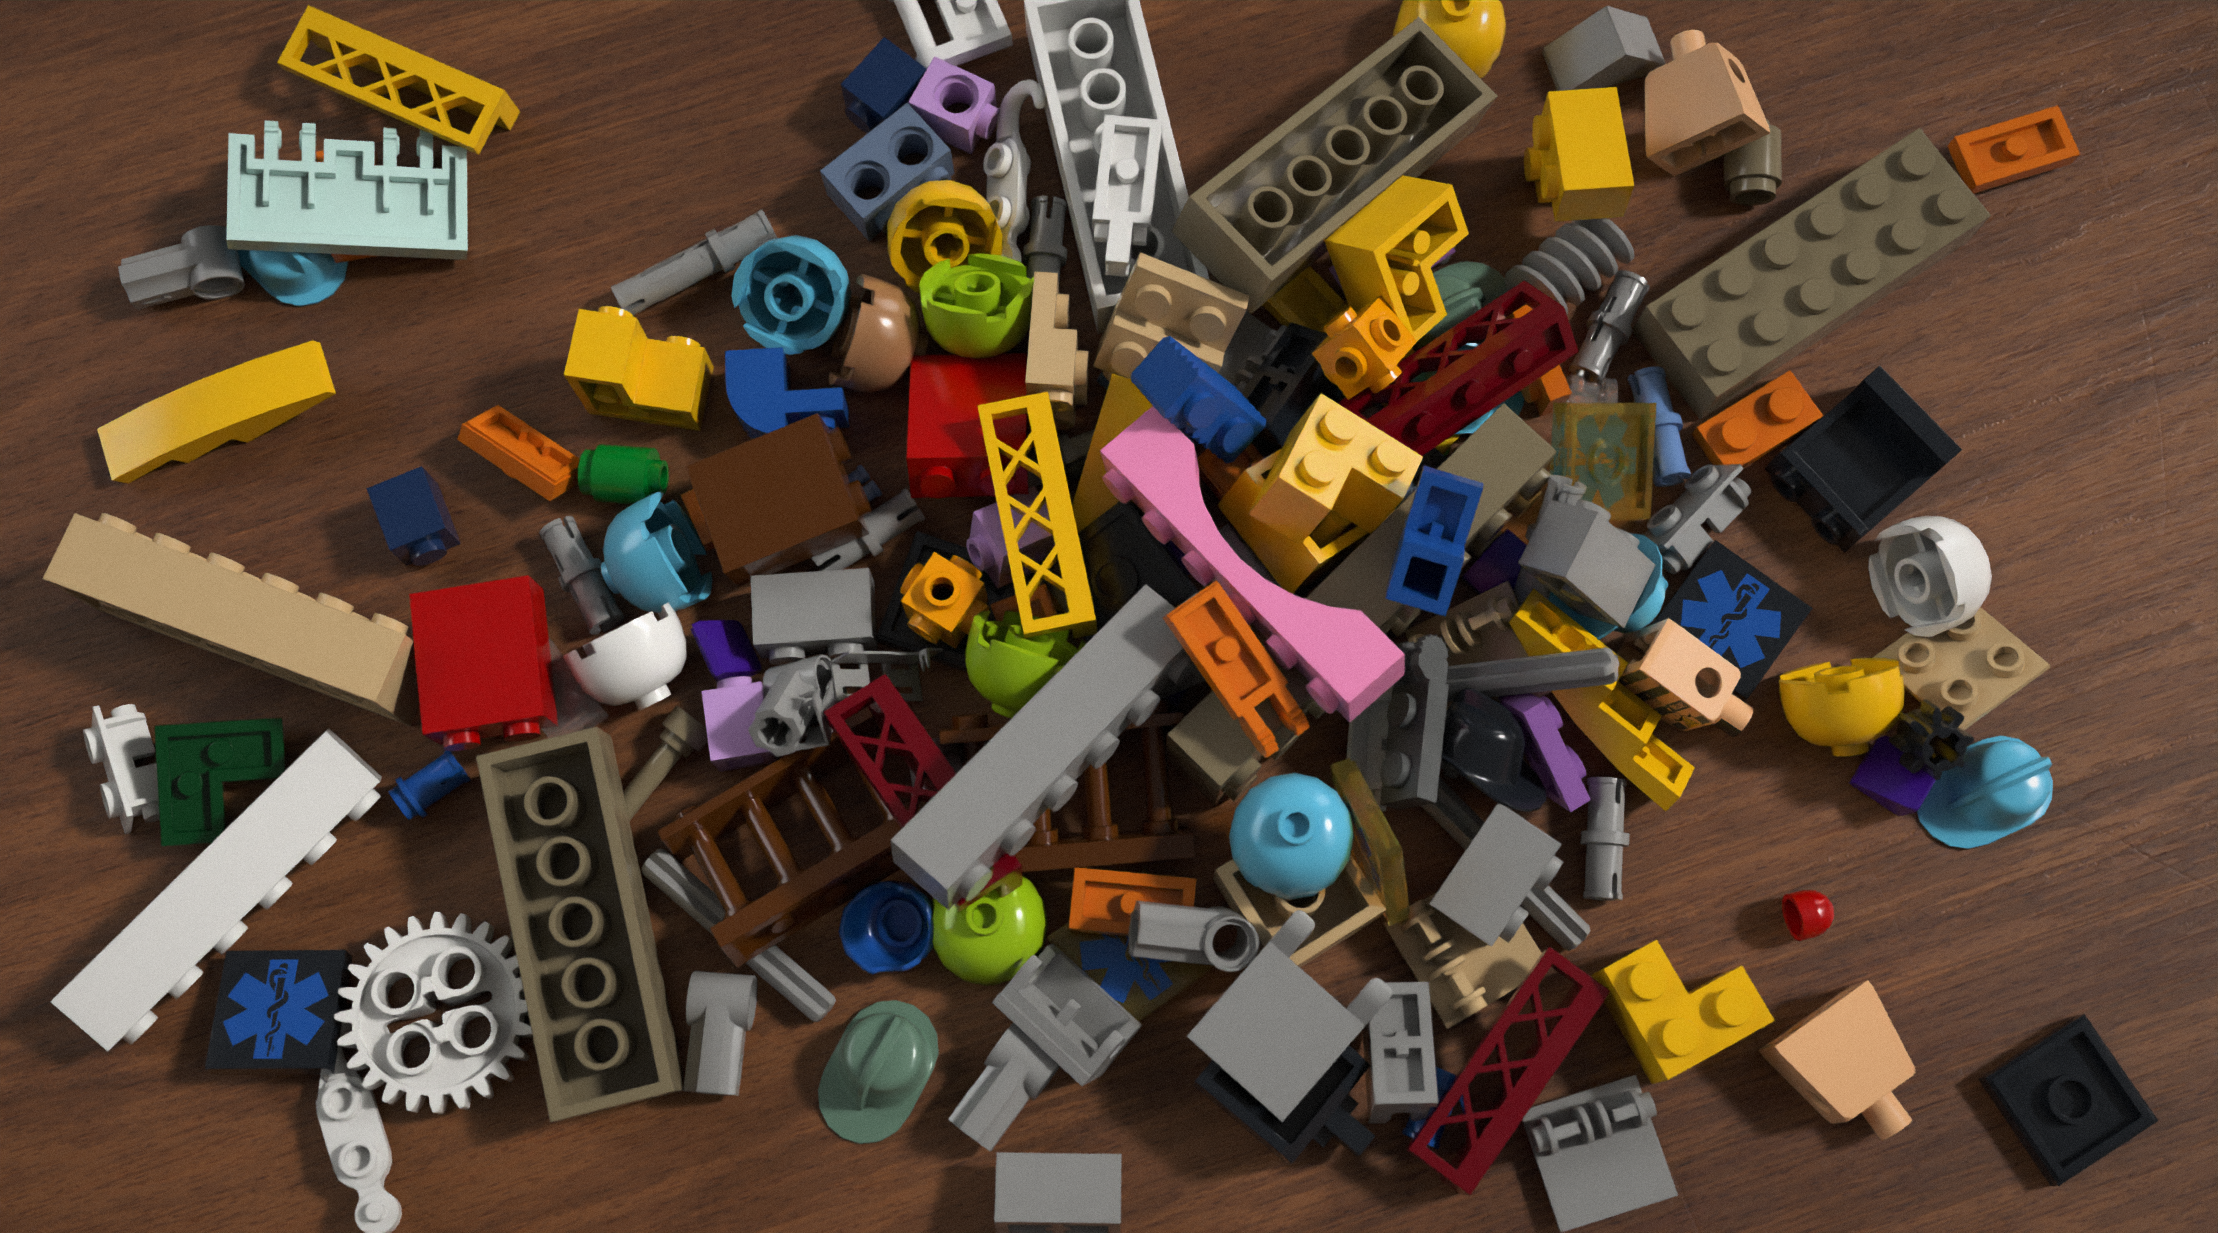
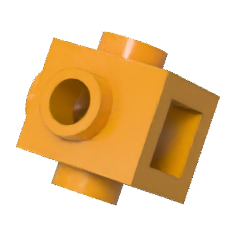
[1312,295,1417,400]
[900,552,989,649]

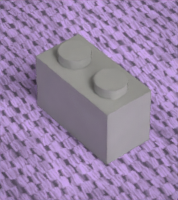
[1518,499,1656,628]
[751,568,878,665]
[1429,803,1563,947]

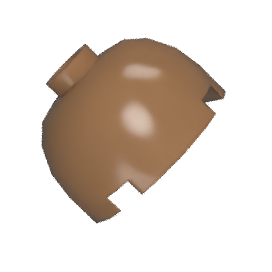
[828,274,928,393]

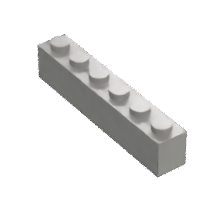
[891,584,1196,910]

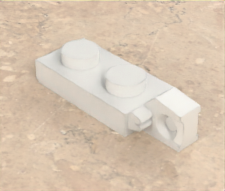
[1092,115,1162,277]

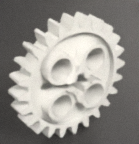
[334,912,533,1114]

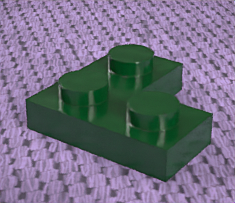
[154,717,285,846]

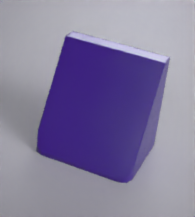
[1461,529,1527,595]
[690,620,762,682]
[1849,735,1936,816]

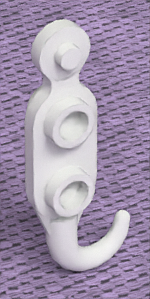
[983,79,1045,262]
[316,1023,402,1233]

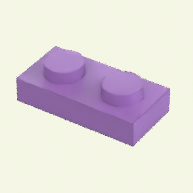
[1498,693,1591,812]

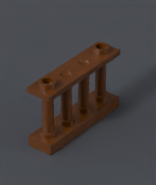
[939,698,1195,872]
[657,707,927,968]

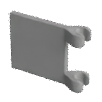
[1187,910,1392,1122]

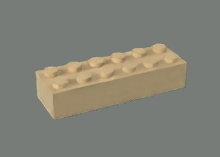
[43,513,420,726]

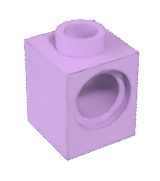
[908,56,1000,154]
[966,486,1054,588]
[702,676,778,772]

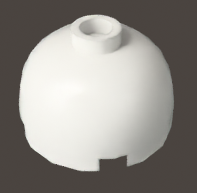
[1868,516,1992,637]
[563,602,687,711]

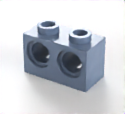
[820,103,954,241]

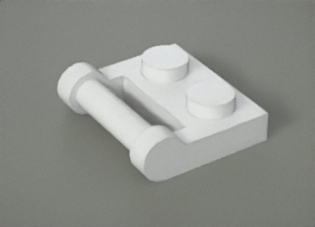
[888,0,1013,69]

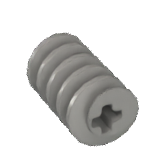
[1505,218,1634,314]

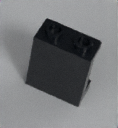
[1764,366,1962,553]

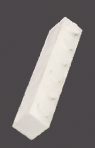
[51,728,382,1051]

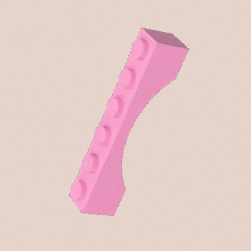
[1100,406,1405,723]

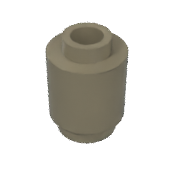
[1724,119,1782,206]

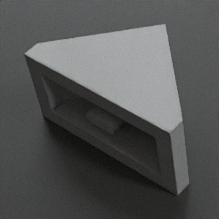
[1542,6,1666,91]

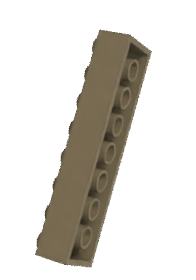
[1166,403,1557,806]

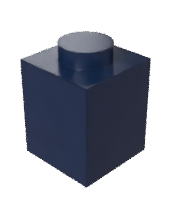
[840,37,927,133]
[366,466,461,566]

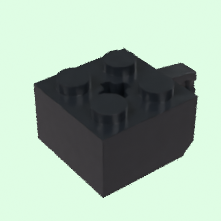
[1193,1045,1375,1165]

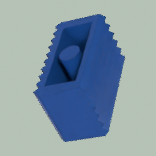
[1131,336,1266,464]

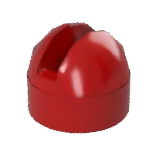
[1782,890,1834,941]

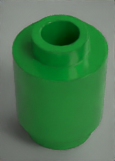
[578,444,669,504]

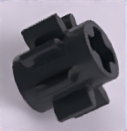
[1889,699,1974,780]

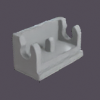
[992,944,1143,1086]
[1362,982,1438,1124]
[994,1152,1121,1233]

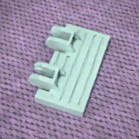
[226,121,468,260]

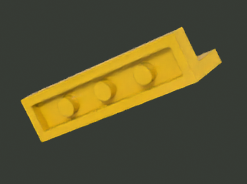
[277,5,520,155]
[977,391,1097,638]

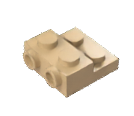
[1093,252,1249,381]
[1025,271,1089,430]

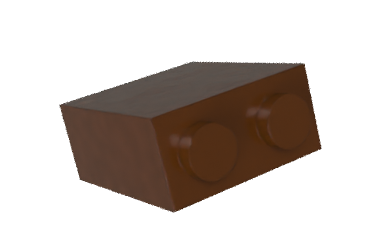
[685,413,872,586]

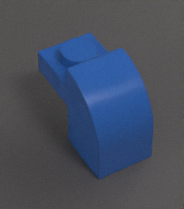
[725,347,849,439]
[1385,466,1483,617]

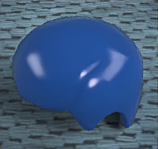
[838,880,934,974]

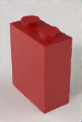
[906,353,1029,499]
[409,575,558,751]

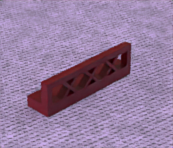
[1338,280,1579,456]
[823,674,1022,912]
[1406,946,1610,1195]

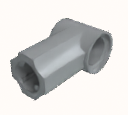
[118,225,245,310]
[748,654,832,757]
[1128,900,1259,972]
[683,971,757,1096]
[948,1023,1060,1152]

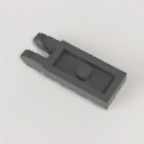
[1380,634,1449,810]

